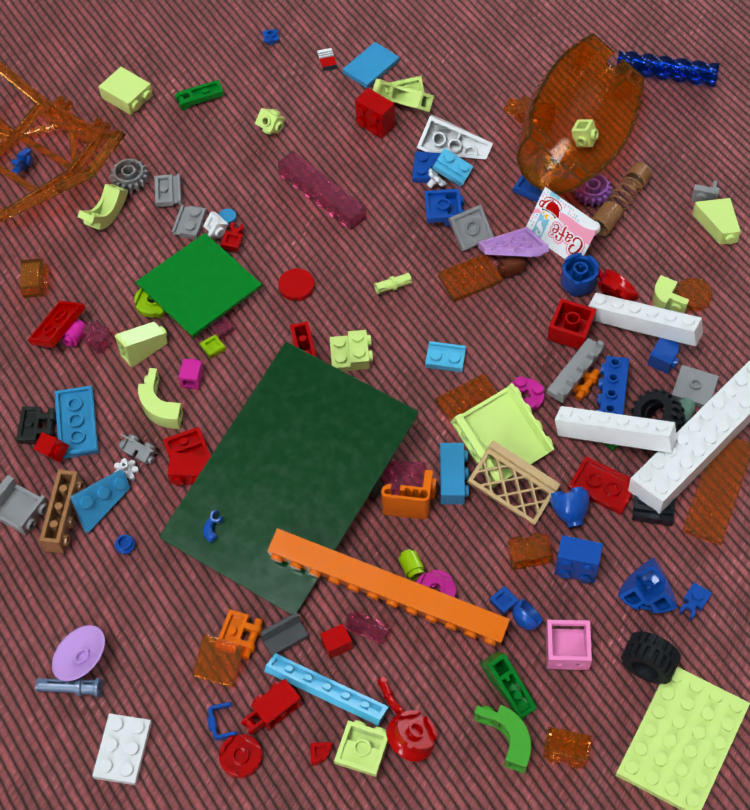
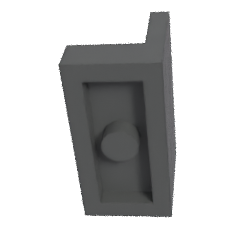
[260,612,309,657]

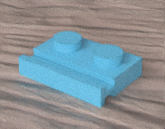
[432,148,473,187]
[425,341,466,372]

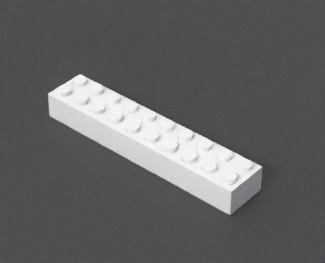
[628,360,750,514]

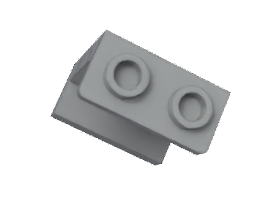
[0,475,49,536]

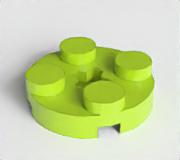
[134,289,166,318]

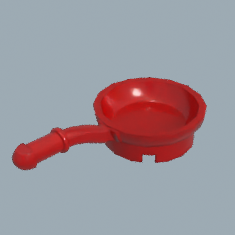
[598,267,639,302]
[378,677,437,762]

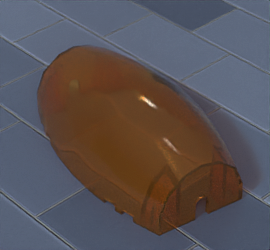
[516,33,645,194]

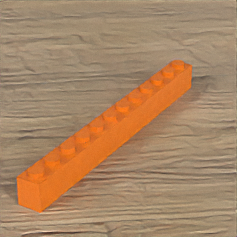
[267,528,510,647]

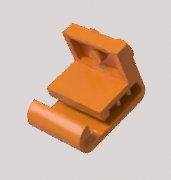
[381,470,436,519]

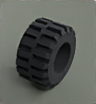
[631,389,685,433]
[621,631,681,684]

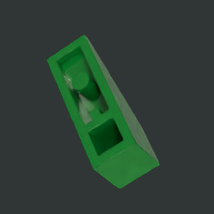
[479,652,537,719]

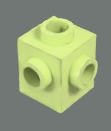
[255,108,286,135]
[571,119,599,147]

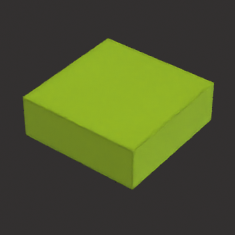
[200,334,226,359]

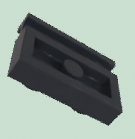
[632,495,675,526]

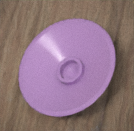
[52,625,105,681]

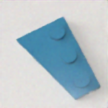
[70,470,130,533]

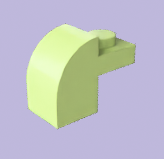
[652,275,689,314]

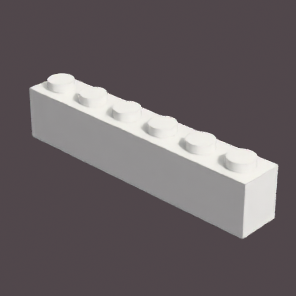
[588,293,703,346]
[555,406,677,453]

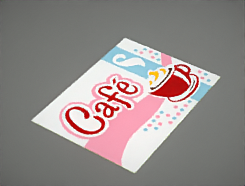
[526,187,600,259]

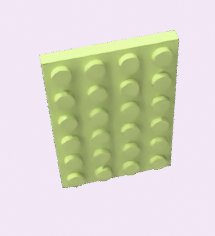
[615,667,750,810]

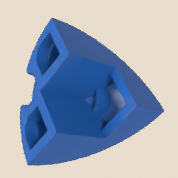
[618,557,677,613]

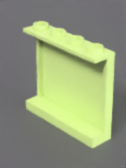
[450,383,554,488]

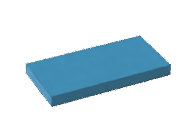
[54,385,99,459]

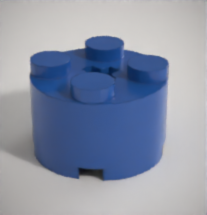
[560,253,599,297]

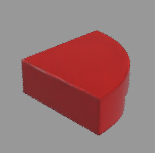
[310,742,333,766]

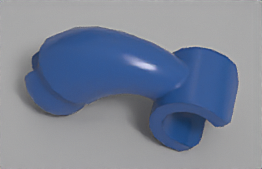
[203,510,224,542]

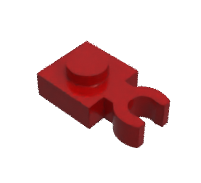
[220,222,244,252]

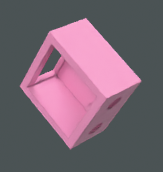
[545,620,592,670]

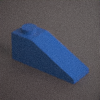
[647,338,679,374]

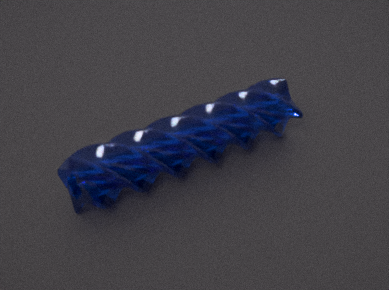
[615,50,720,87]

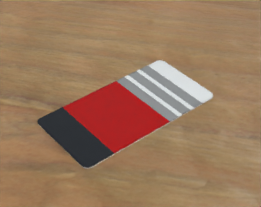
[317,48,338,71]

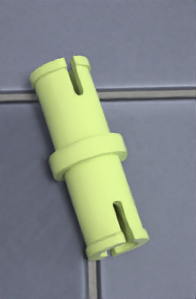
[374,273,412,294]

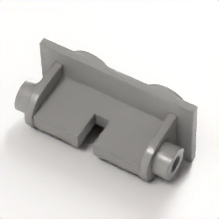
[119,434,161,464]

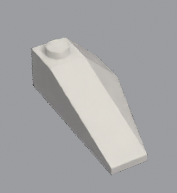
[417,115,493,159]

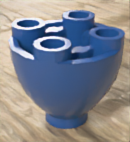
[549,487,589,528]

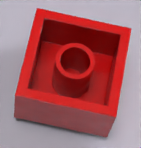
[355,88,395,139]
[547,298,597,349]

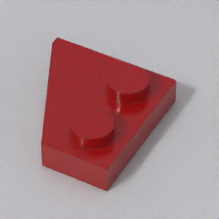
[162,427,211,459]

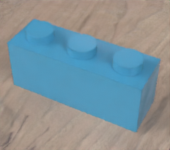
[440,443,469,504]

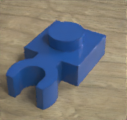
[11,148,33,173]
[679,582,712,621]

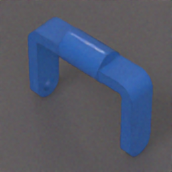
[207,702,238,741]

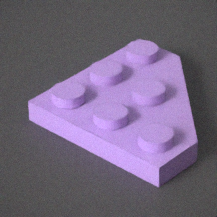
[478,227,549,257]

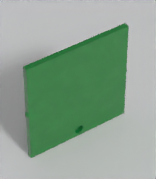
[136,233,262,338]

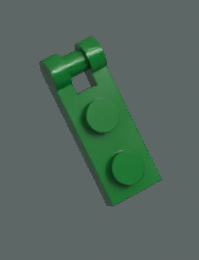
[175,80,224,110]

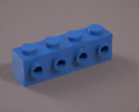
[596,356,629,415]

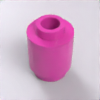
[62,319,87,347]

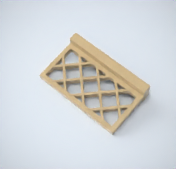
[467,440,560,526]

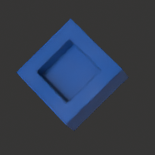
[489,586,519,616]

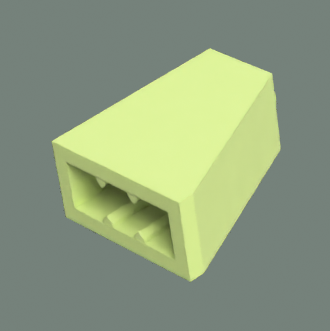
[692,198,741,244]
[115,322,168,368]

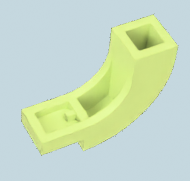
[373,79,434,112]
[78,184,128,230]
[138,368,183,429]

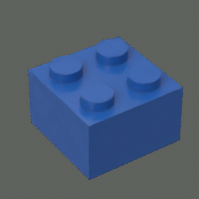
[554,535,603,583]

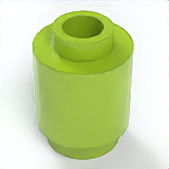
[398,549,425,581]

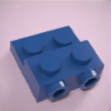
[424,189,465,226]

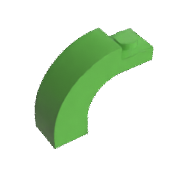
[474,705,531,774]

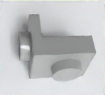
[691,180,719,202]

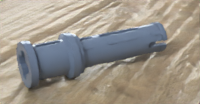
[35,677,102,697]

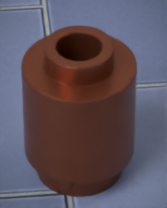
[497,256,526,278]

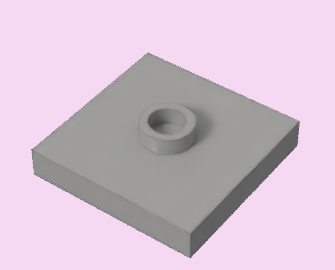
[448,204,494,251]
[672,365,719,408]

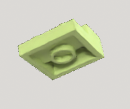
[330,330,373,371]
[334,720,388,777]

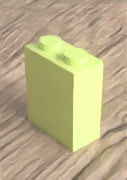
[99,67,153,115]

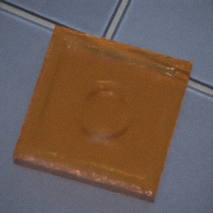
[192,634,245,687]

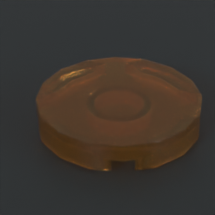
[675,278,713,311]

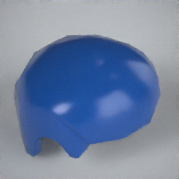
[512,599,543,630]

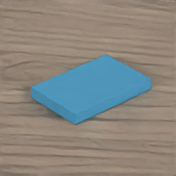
[342,42,400,89]

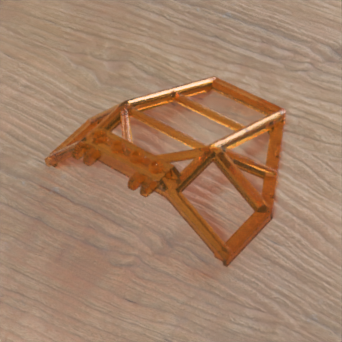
[0,61,126,222]

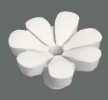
[427,168,447,188]
[114,458,139,481]

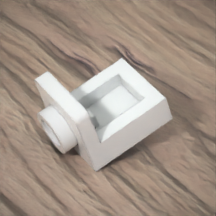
[203,212,229,239]

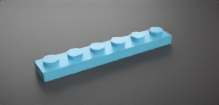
[264,653,389,726]

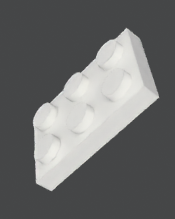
[92,713,152,786]

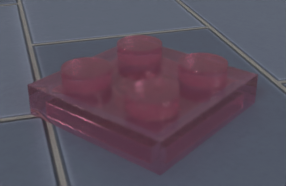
[384,460,425,496]

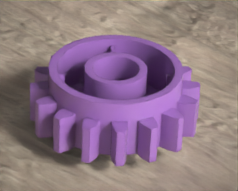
[573,172,612,207]

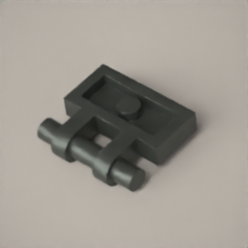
[16,406,56,444]

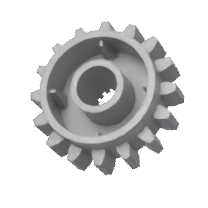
[110,159,149,193]

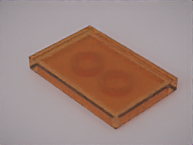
[438,254,503,302]
[435,374,498,429]

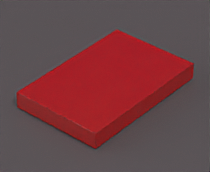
[27,301,86,348]
[568,456,633,515]

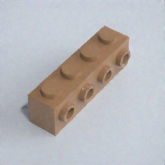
[39,470,84,553]

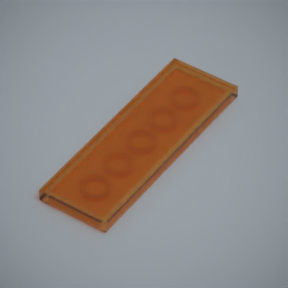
[682,438,750,546]

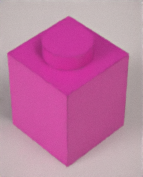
[178,359,204,390]

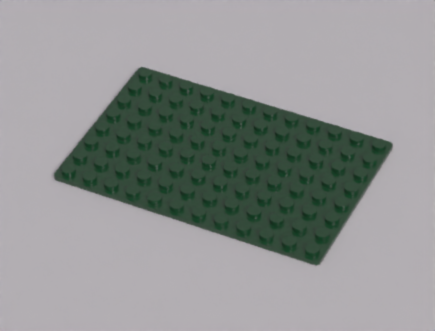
[160,343,418,615]

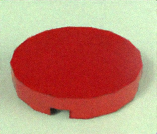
[278,268,314,301]
[219,734,263,778]

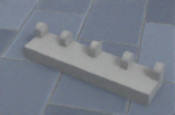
[546,338,605,403]

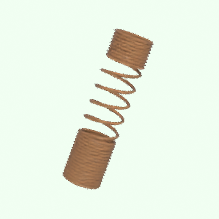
[592,162,652,236]

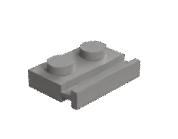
[154,174,182,207]
[172,204,207,240]

